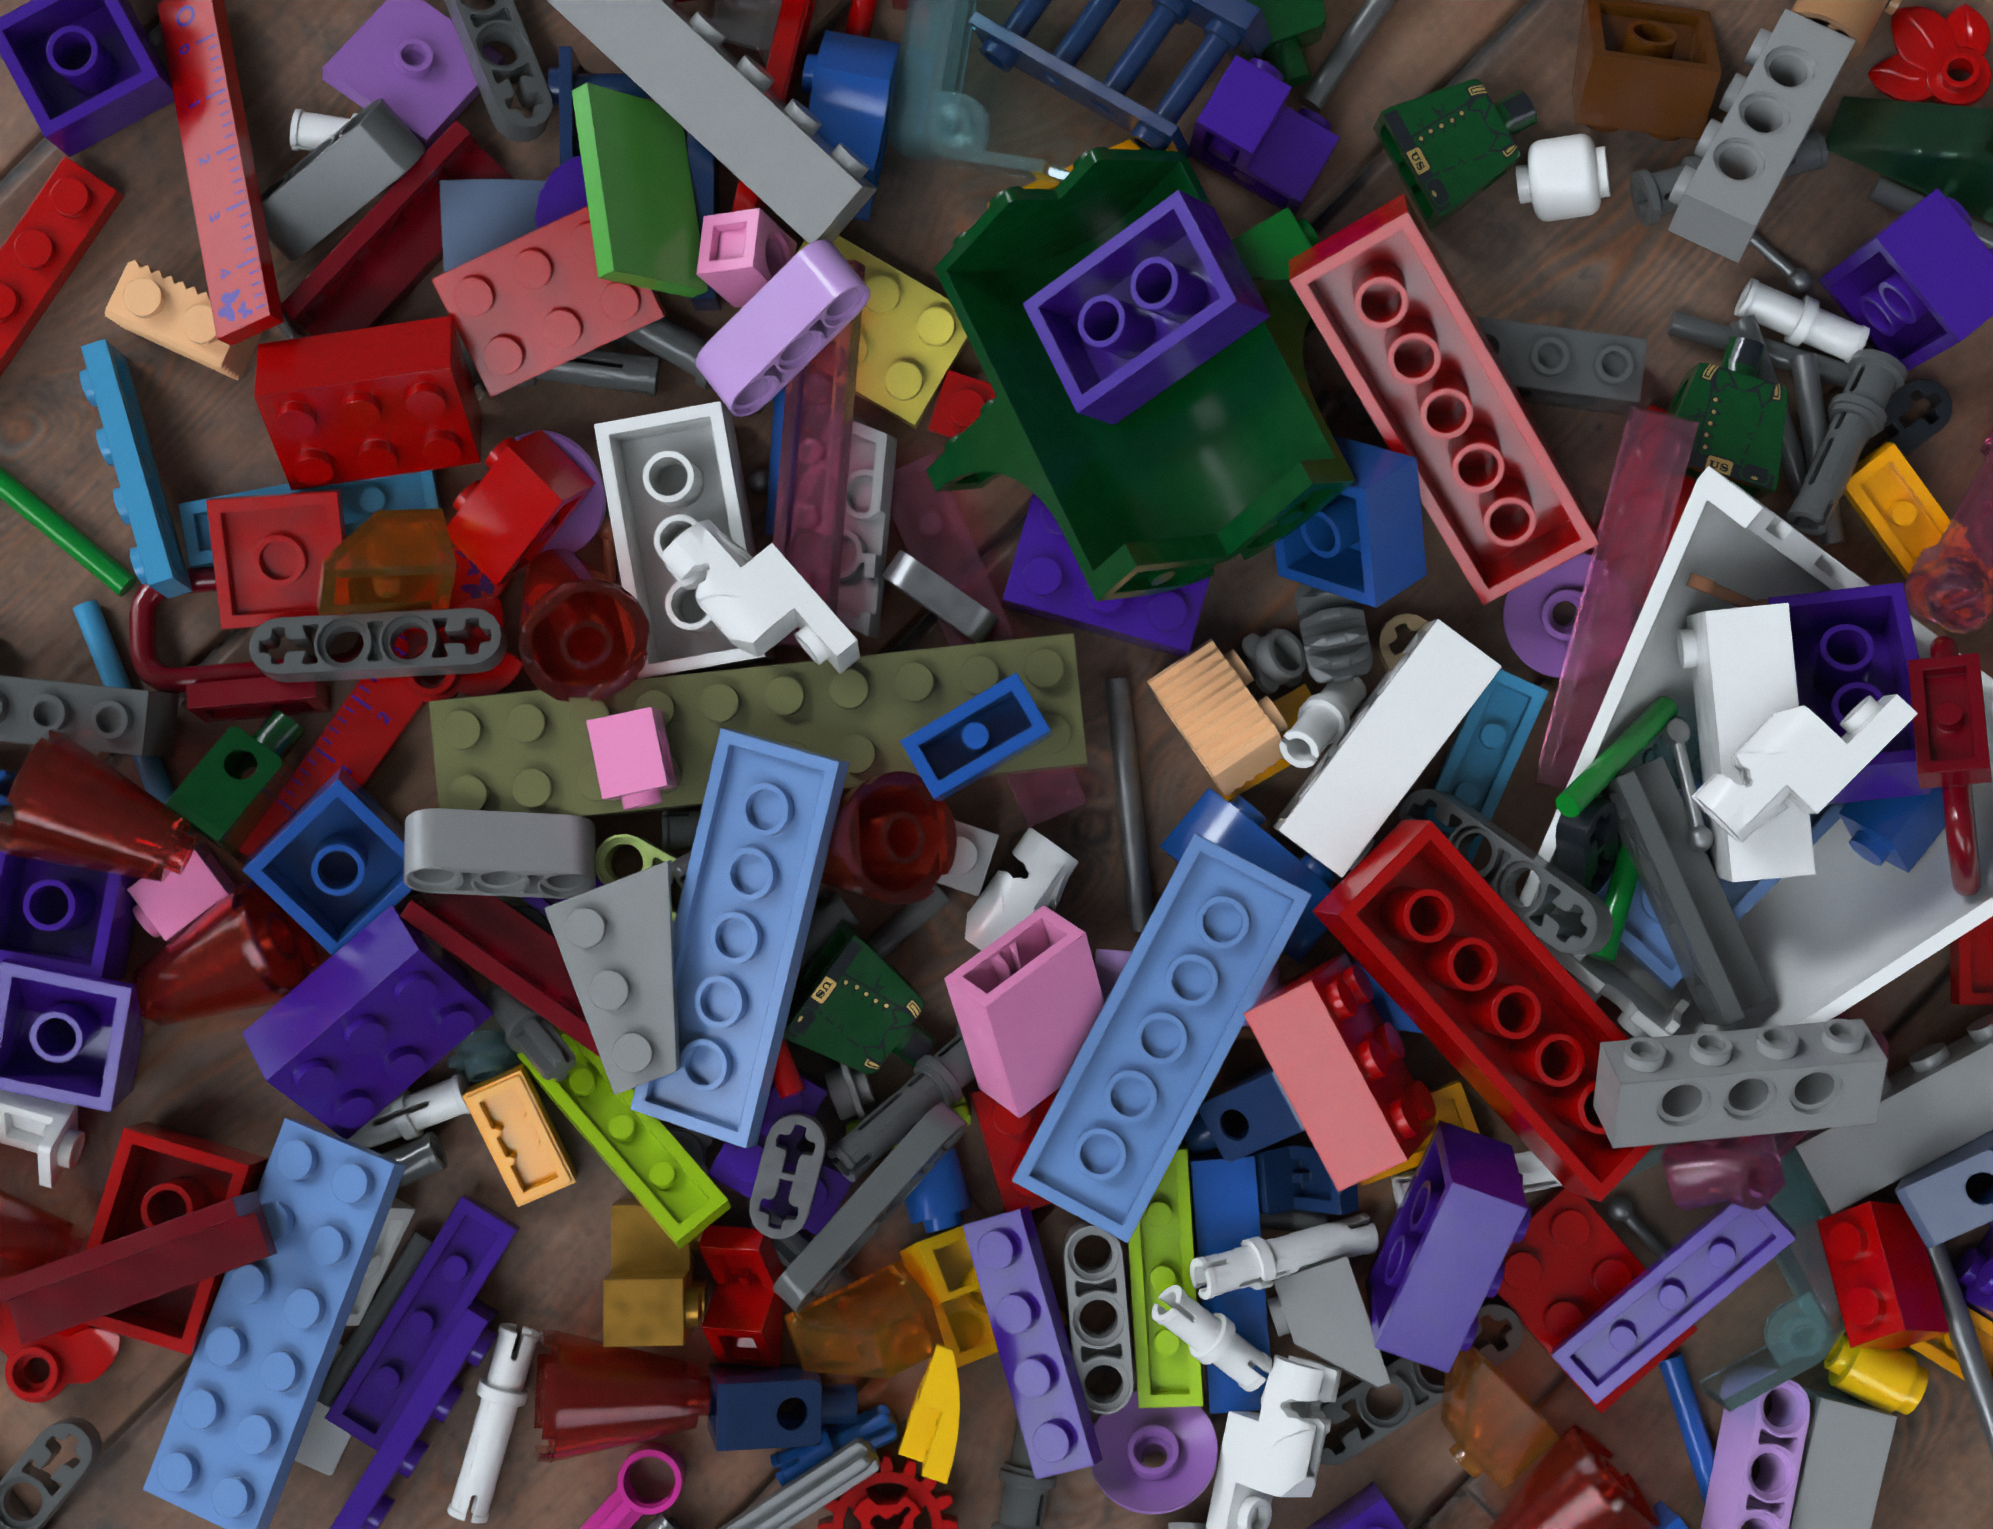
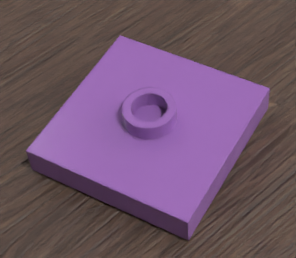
[322,0,504,152]

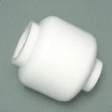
[1516,134,1611,222]

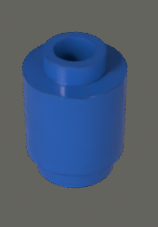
[904,1148,972,1233]

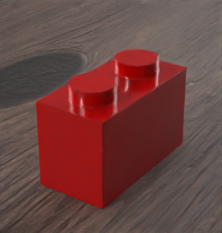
[442,429,595,586]
[1816,1201,1950,1350]

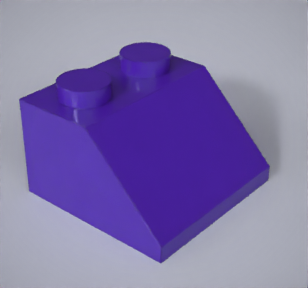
[0,958,144,1112]

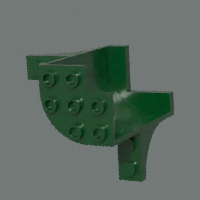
[926,147,1356,602]

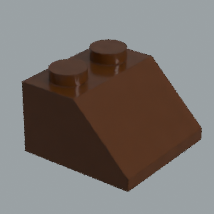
[1572,0,1722,141]

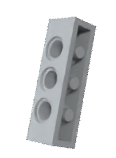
[1668,8,1856,263]
[1593,1019,1888,1148]

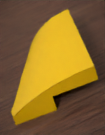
[899,1226,1068,1368]
[898,1344,960,1484]

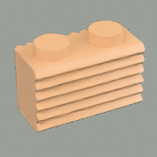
[105,260,263,381]
[1147,638,1288,796]

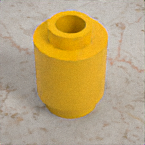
[1824,1333,1929,1415]

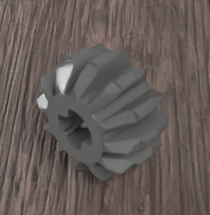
[1294,584,1373,684]

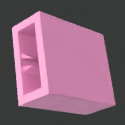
[944,905,1105,1118]

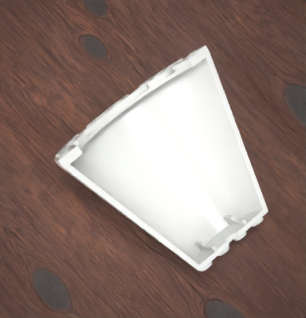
[1519,466,1993,1038]

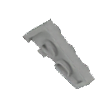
[779,413,897,639]
[544,860,680,1095]

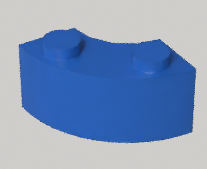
[802,30,900,222]
[1160,788,1336,964]

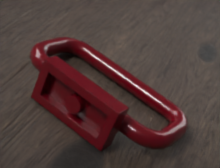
[129,557,384,723]
[1908,636,1992,896]

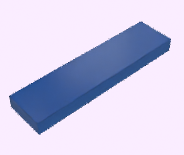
[1189,1153,1270,1414]

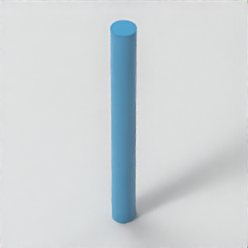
[73,600,191,844]

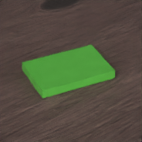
[572,83,708,298]

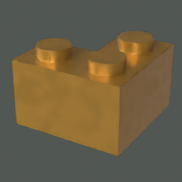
[603,1198,708,1347]

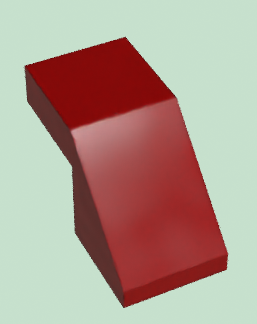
[698,1225,783,1368]

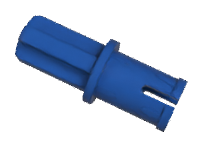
[770,1405,899,1486]

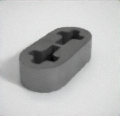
[882,550,1000,643]
[749,1113,827,1239]

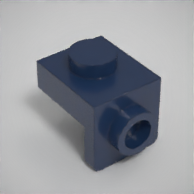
[1254,1141,1359,1215]

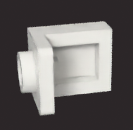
[0,1090,85,1189]

